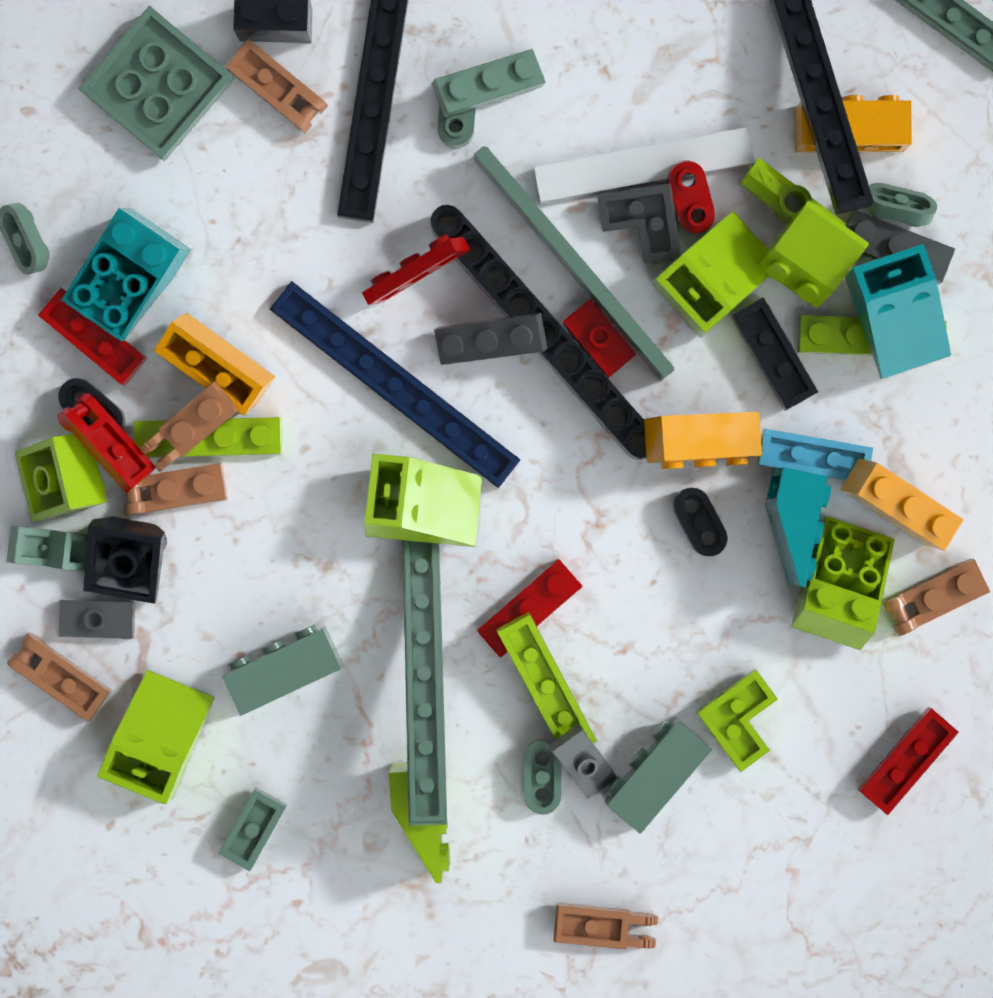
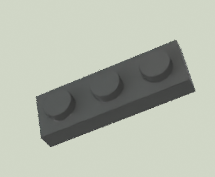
[845,210,955,284]
[434,313,547,365]

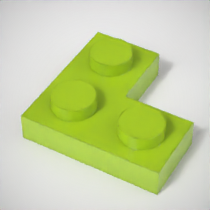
[696,669,778,772]

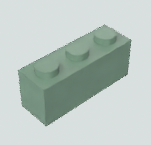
[222,624,344,716]
[605,717,712,834]

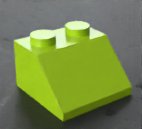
[757,200,869,308]
[15,434,107,522]

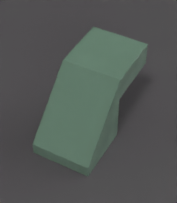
[6,526,88,571]

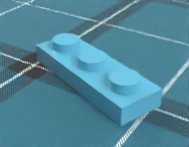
[757,429,873,481]

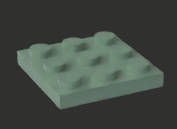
[78,5,235,162]

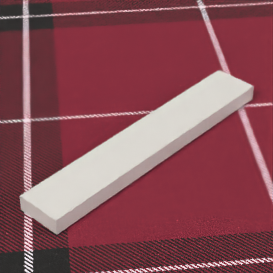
[533,127,755,204]

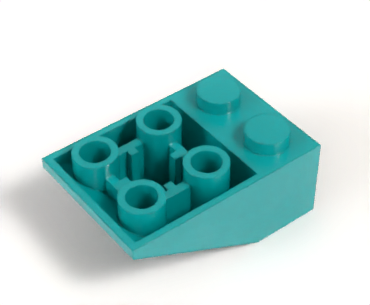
[61,208,192,342]
[845,244,951,379]
[765,467,831,587]

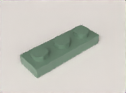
[431,49,546,117]

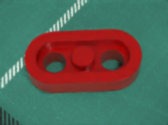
[667,160,715,233]

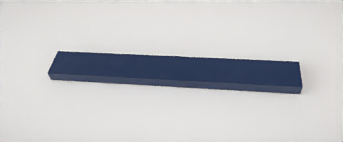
[269,281,521,489]

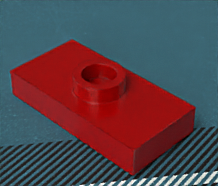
[562,298,637,378]

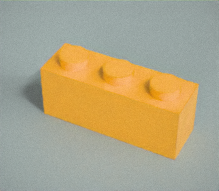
[795,95,912,152]
[153,313,275,416]
[644,412,762,469]
[840,459,964,551]

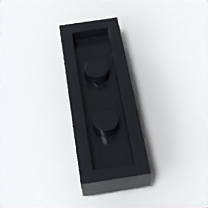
[730,297,818,411]

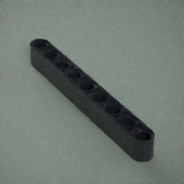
[430,205,647,460]

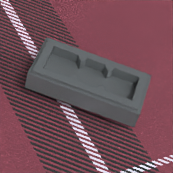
[59,600,135,639]
[549,724,617,799]

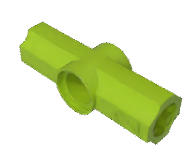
[739,158,846,226]

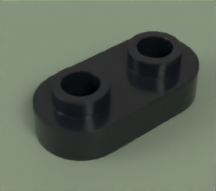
[58,378,126,429]
[672,487,728,556]

